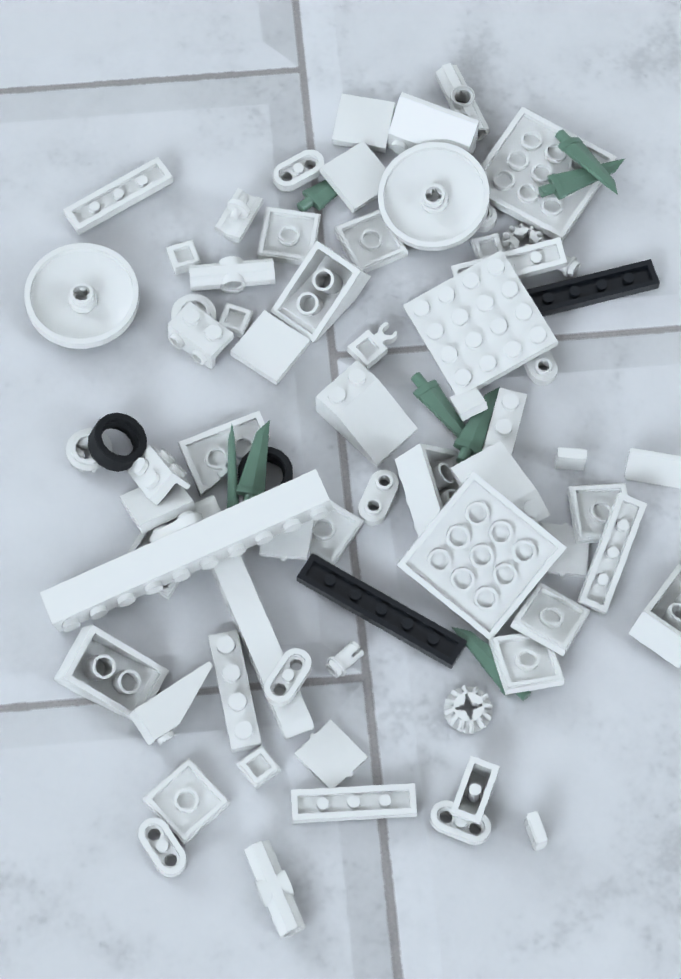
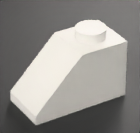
[450,756,500,825]

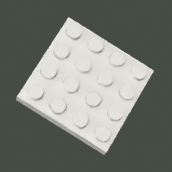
[481,107,617,242]
[403,250,558,395]
[397,471,567,640]

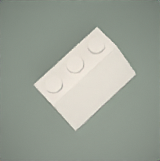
[387,92,479,156]
[395,443,459,537]

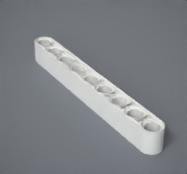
[193,495,314,740]

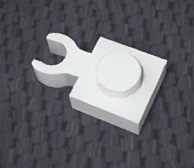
[347,322,398,369]

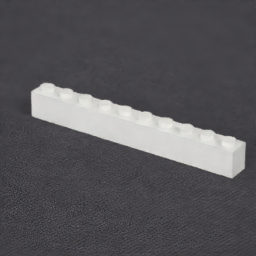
[40,469,334,632]

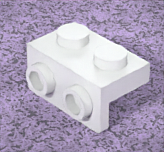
[168,301,234,369]
[128,446,191,505]

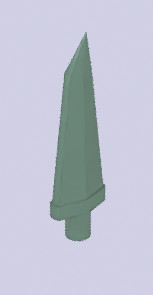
[555,129,618,195]
[538,159,625,200]
[297,180,338,212]
[411,372,465,438]
[453,387,500,463]
[236,420,270,501]
[227,425,240,508]
[452,627,531,701]

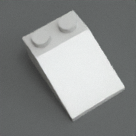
[270,241,371,343]
[316,360,418,467]
[449,441,550,523]
[628,564,681,668]
[54,625,169,720]

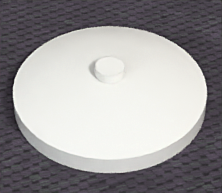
[378,142,490,251]
[24,243,139,349]

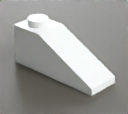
[129,661,213,745]

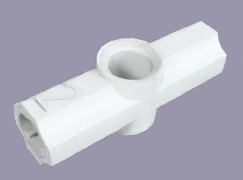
[435,63,489,141]
[189,256,275,293]
[244,840,305,939]

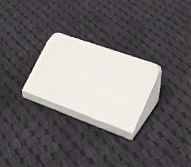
[624,448,681,489]

